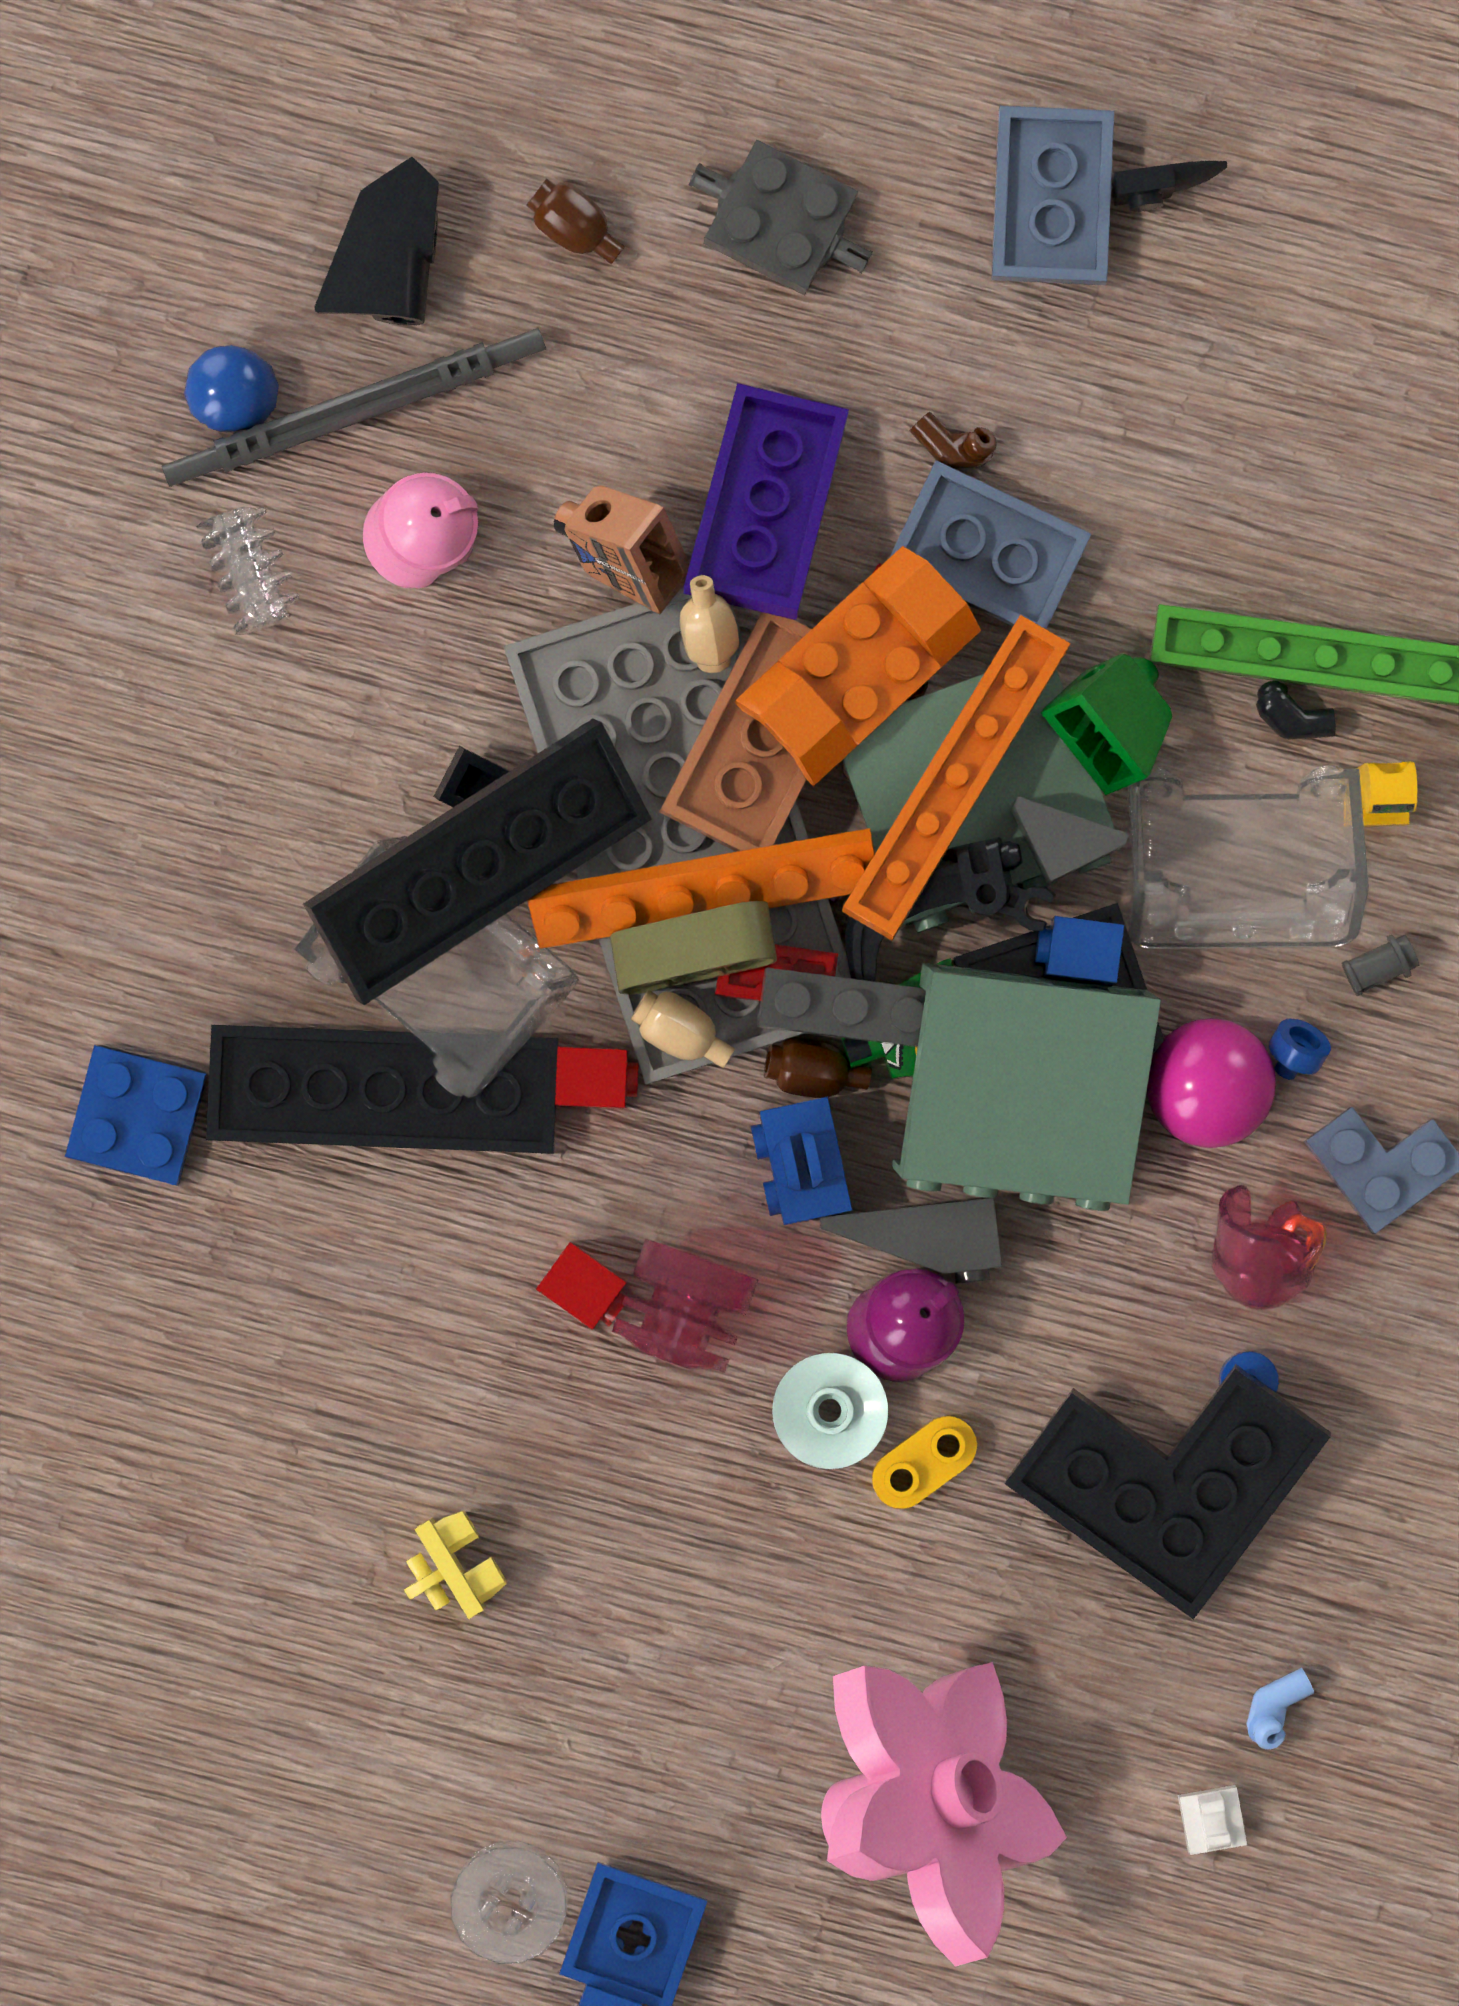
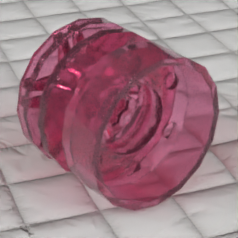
[612,1238,759,1373]

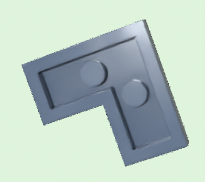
[1304,1107,1459,1234]

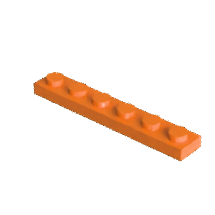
[842,614,1070,941]
[527,828,875,949]

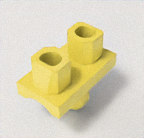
[404,1510,507,1619]

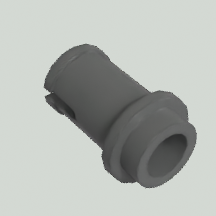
[1341,934,1420,996]

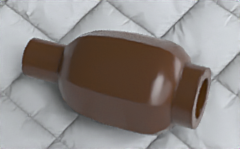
[526,178,625,264]
[764,1037,872,1098]

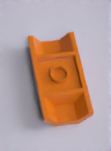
[734,546,982,787]

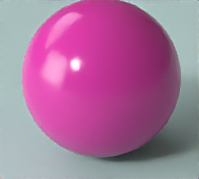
[1147,1018,1276,1148]

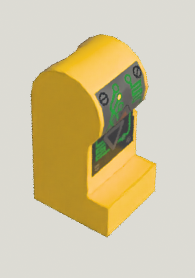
[1353,761,1417,827]

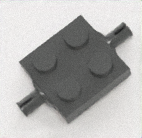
[689,139,873,296]

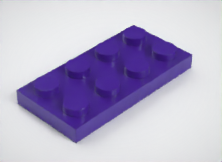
[683,383,849,620]

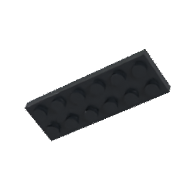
[303,719,652,1005]
[206,1025,559,1154]

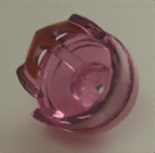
[1211,1185,1327,1310]

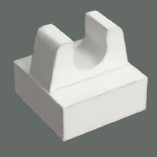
[1178,1785,1247,1855]

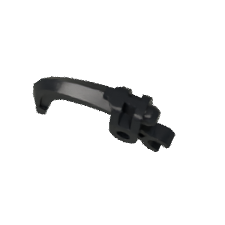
[845,837,1056,982]

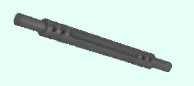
[161,328,546,487]

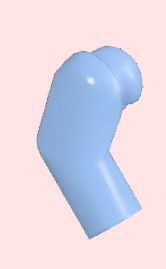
[1246,1668,1314,1750]

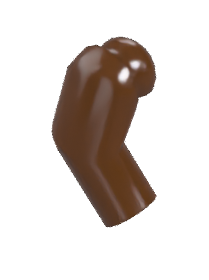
[909,412,997,469]

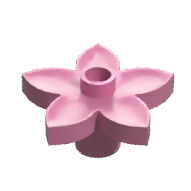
[821,1662,1067,1967]

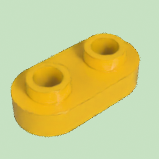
[872,1416,977,1509]

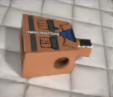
[554,485,690,614]

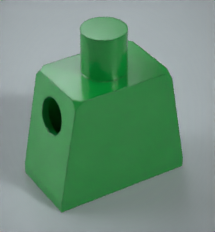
[1041,653,1172,795]

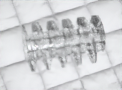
[196,507,299,635]

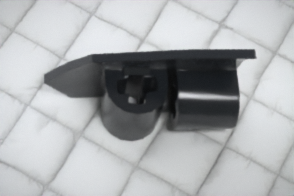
[314,157,439,325]

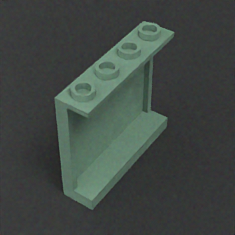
[842,670,1115,933]
[892,963,1161,1211]

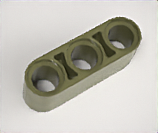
[610,901,777,995]

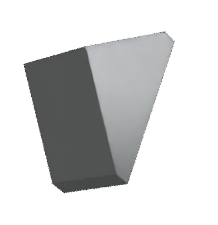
[1011,796,1129,885]

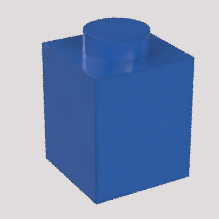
[1035,916,1124,986]

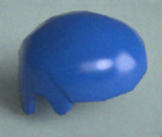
[184,345,279,432]

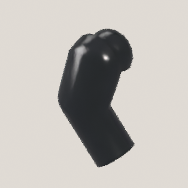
[1256,681,1336,740]

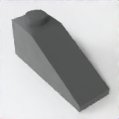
[819,1198,1002,1284]

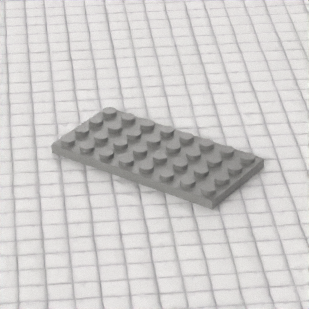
[503,588,851,1085]

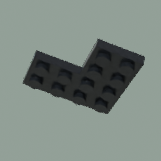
[1005,1364,1331,1620]

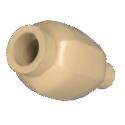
[680,575,739,673]
[631,990,735,1068]

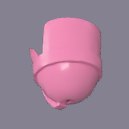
[363,473,478,589]

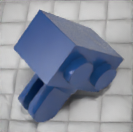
[751,1097,852,1225]

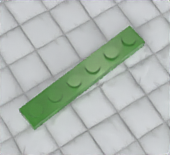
[1150,604,1459,706]

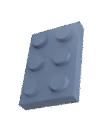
[991,106,1114,285]
[889,460,1091,629]

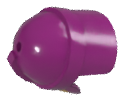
[847,1269,964,1382]

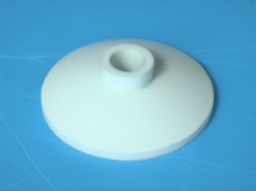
[772,1353,888,1469]

